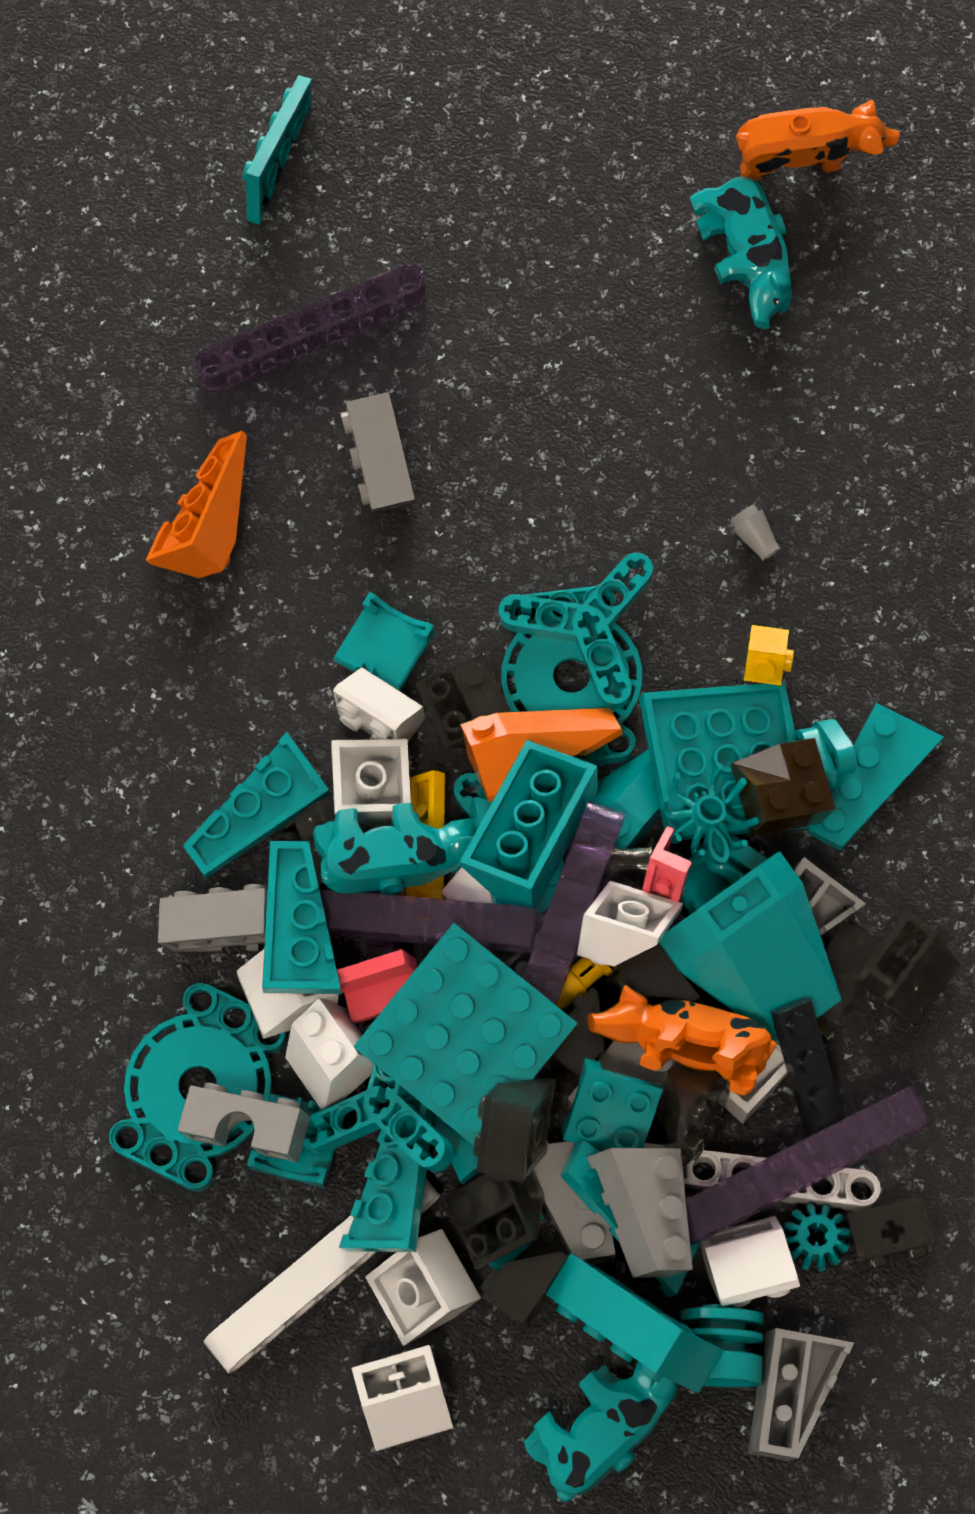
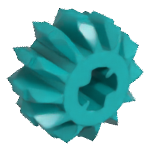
[783,1203,850,1272]

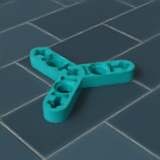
[499,553,653,710]
[303,1064,454,1172]

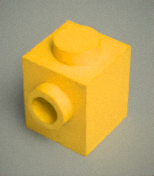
[744,625,794,686]

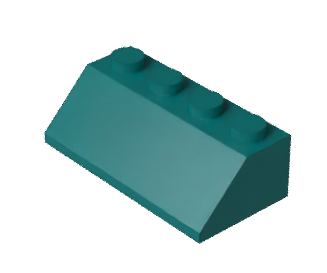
[459,740,598,913]

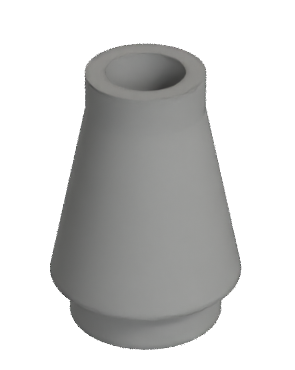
[730,504,781,561]

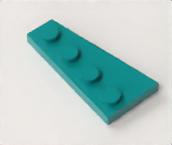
[339,1092,434,1252]

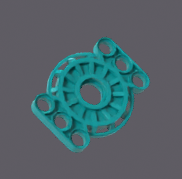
[501,586,642,766]
[109,983,287,1192]

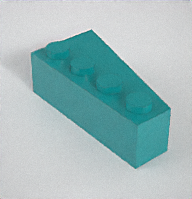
[546,1253,724,1394]

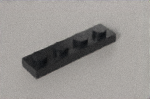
[770,998,852,1160]

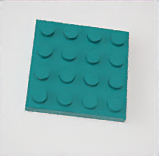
[639,682,810,840]
[353,923,578,1148]

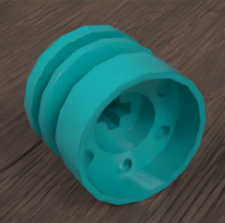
[680,1304,764,1387]

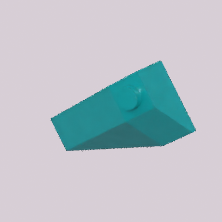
[576,749,661,865]

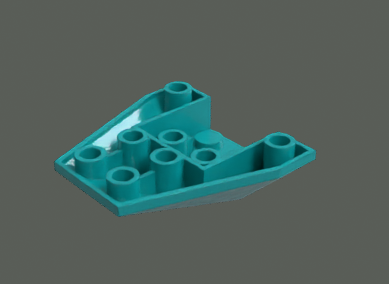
[659,851,842,1046]

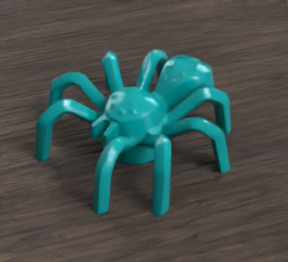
[660,763,759,864]

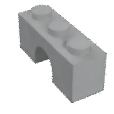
[177,1083,311,1163]

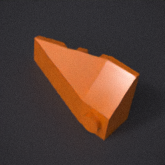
[146,431,247,578]
[461,708,622,803]

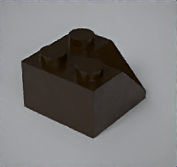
[731,738,836,836]

